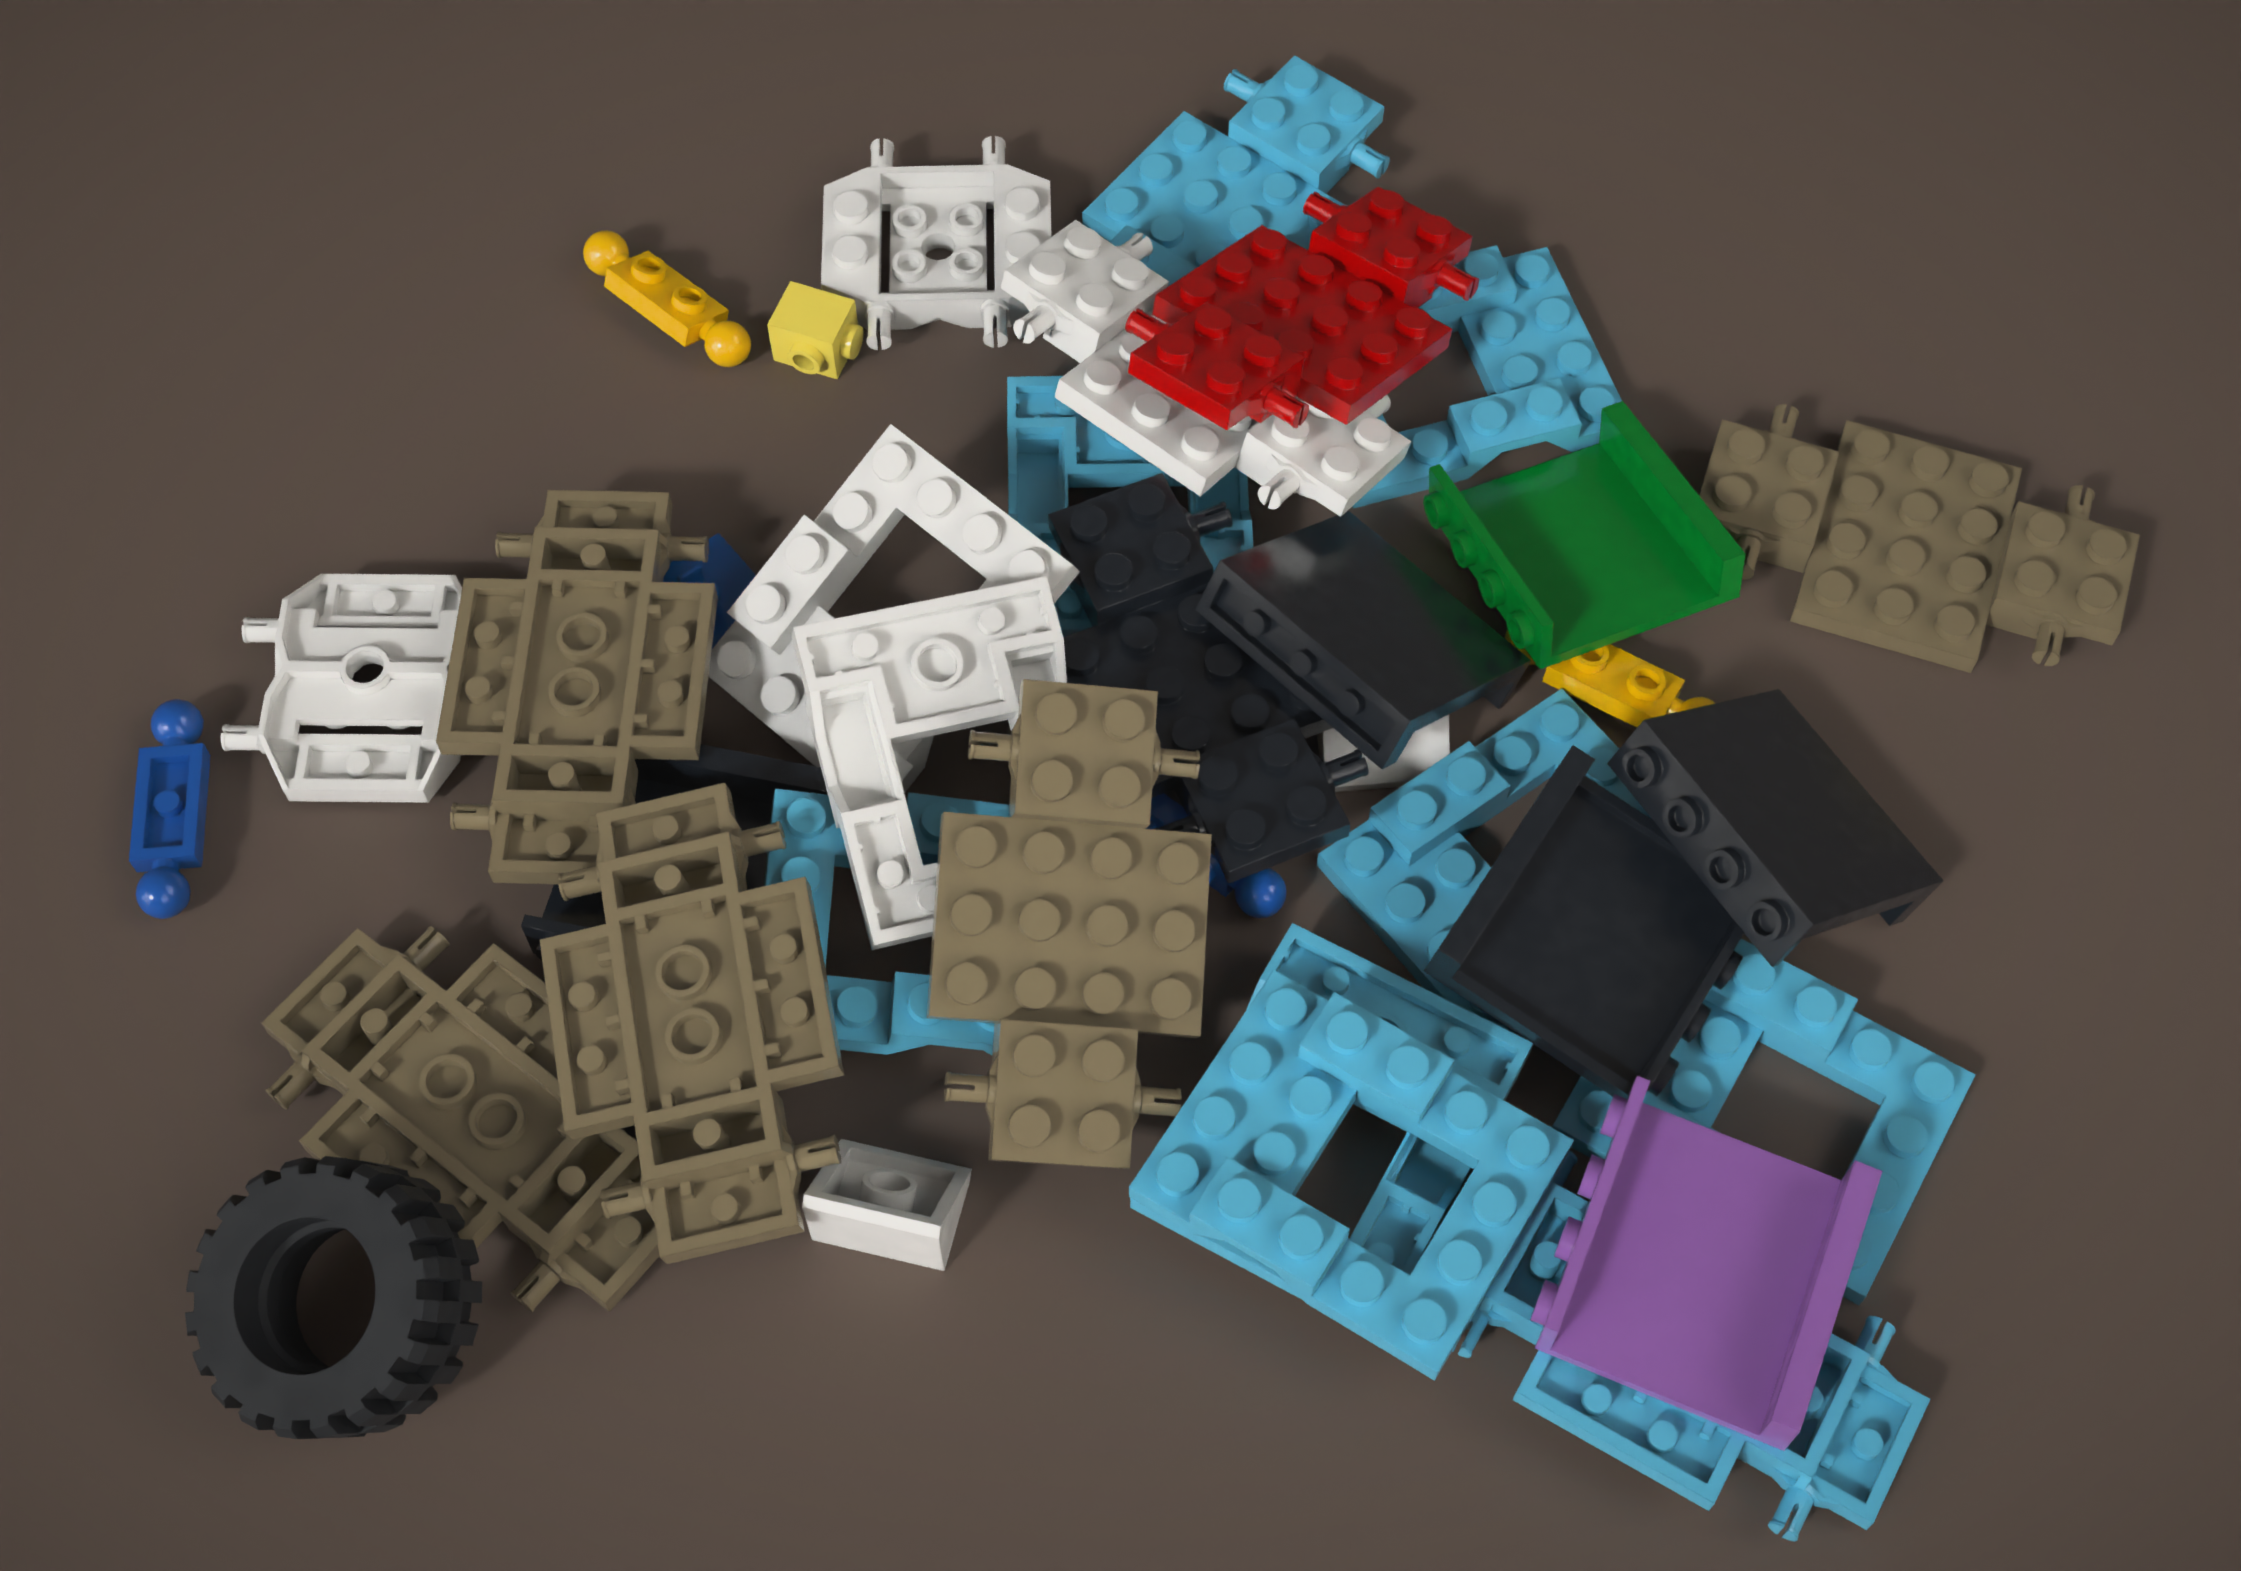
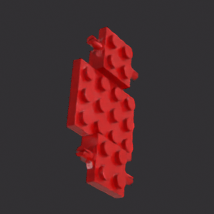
[1125,186,1479,430]

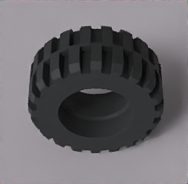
[185,1156,482,1439]

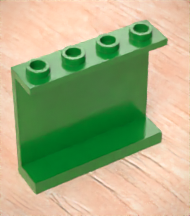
[1423,401,1746,669]

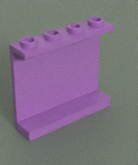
[1530,1076,1883,1451]

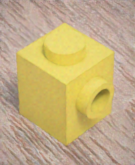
[767,281,864,379]

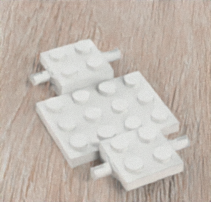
[1000,220,1412,517]

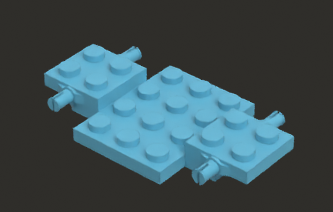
[1082,55,1390,286]
[1452,1151,1930,1542]

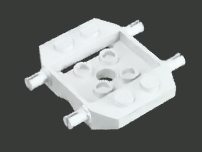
[821,136,1052,350]
[221,574,462,803]

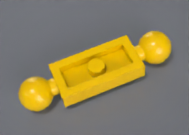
[583,230,751,367]
[1505,629,1715,727]

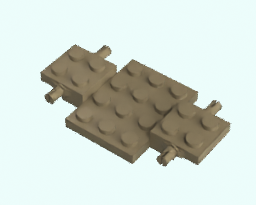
[1699,404,2140,673]
[436,490,718,884]
[927,679,1212,1169]
[540,783,844,1264]
[261,926,660,1313]

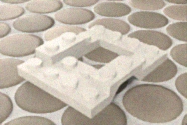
[709,424,1080,793]
[791,576,1067,950]

